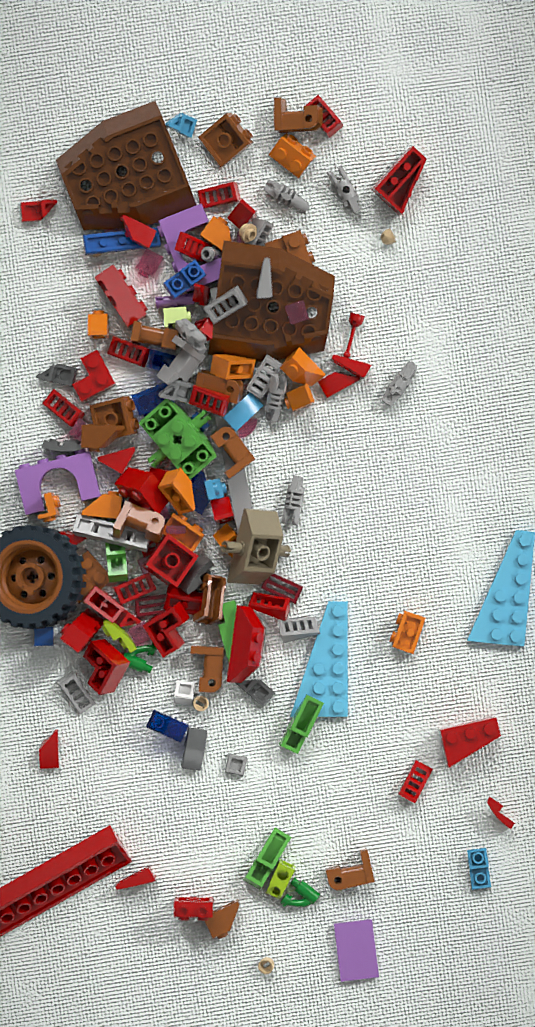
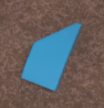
[165,113,197,138]

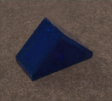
[146,349,176,372]

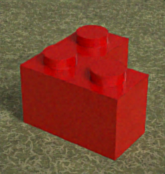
[72,350,116,403]
[114,467,169,514]
[142,601,190,658]
[83,639,130,695]

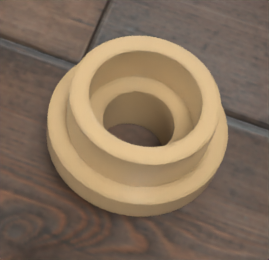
[239,224,257,243]

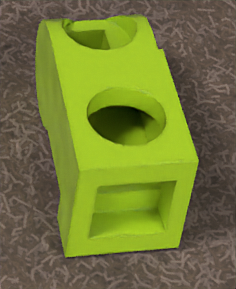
[266,859,296,899]

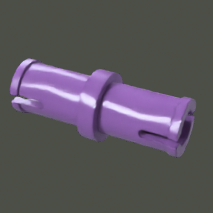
[155,292,195,309]

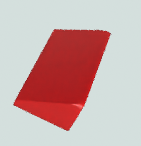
[194,316,213,342]
[163,586,203,615]

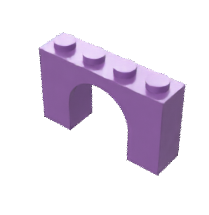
[157,204,221,293]
[15,449,101,515]

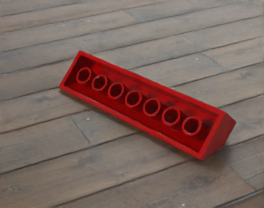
[0,825,132,937]

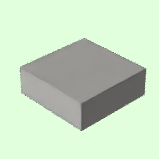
[225,753,248,776]

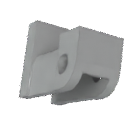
[156,335,206,385]

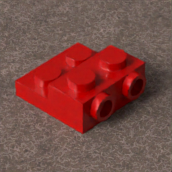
[174,897,214,921]

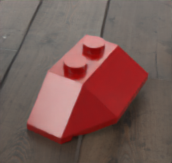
[227,605,266,683]

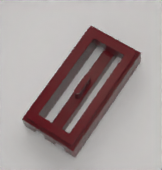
[261,573,303,604]
[134,594,173,617]

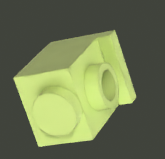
[163,307,191,328]

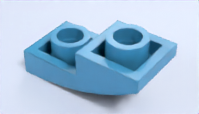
[223,393,264,431]
[204,478,227,500]
[467,848,491,890]

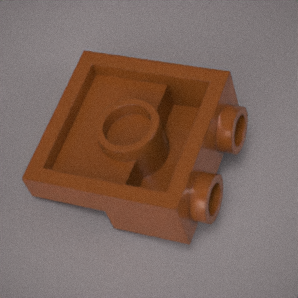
[198,112,254,167]
[264,230,315,264]
[89,396,139,438]
[77,550,109,604]

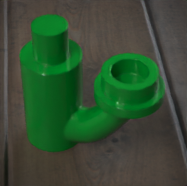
[124,642,157,673]
[280,877,320,907]

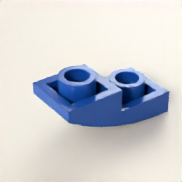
[163,260,206,299]

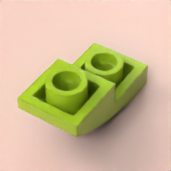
[102,619,137,653]

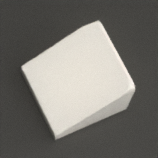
[173,680,195,706]

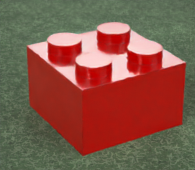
[142,534,199,589]

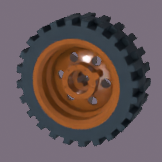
[0,525,87,629]

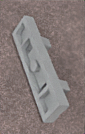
[72,514,150,552]

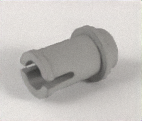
[201,246,222,262]

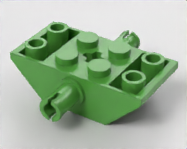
[139,399,217,480]

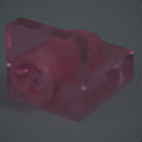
[135,248,164,279]

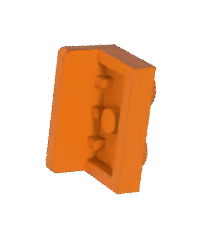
[269,133,316,178]
[37,492,61,523]
[163,513,205,552]
[389,610,426,654]

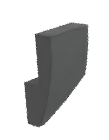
[36,364,78,387]
[158,380,195,403]
[236,679,276,707]

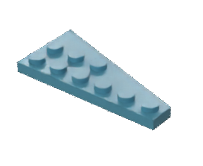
[467,530,535,646]
[290,601,348,717]

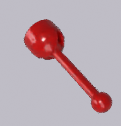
[343,312,365,358]

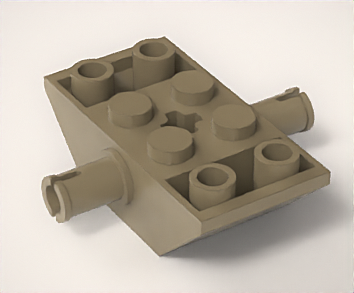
[221,508,291,585]

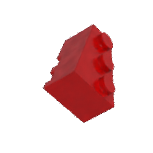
[371,146,427,215]
[60,608,104,653]

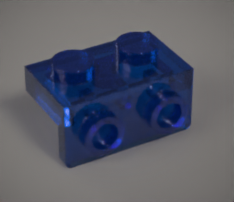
[131,382,175,417]

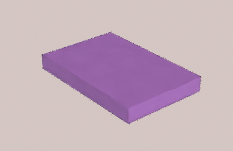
[334,919,379,982]

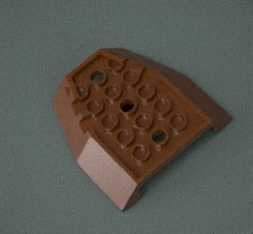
[56,101,196,231]
[208,240,335,362]

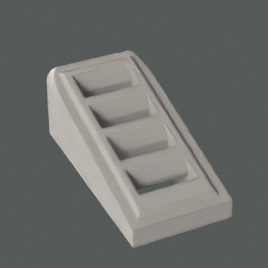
[246,218,273,246]
[256,257,272,298]
[203,286,248,324]
[246,355,282,399]
[277,616,320,643]
[57,671,95,714]

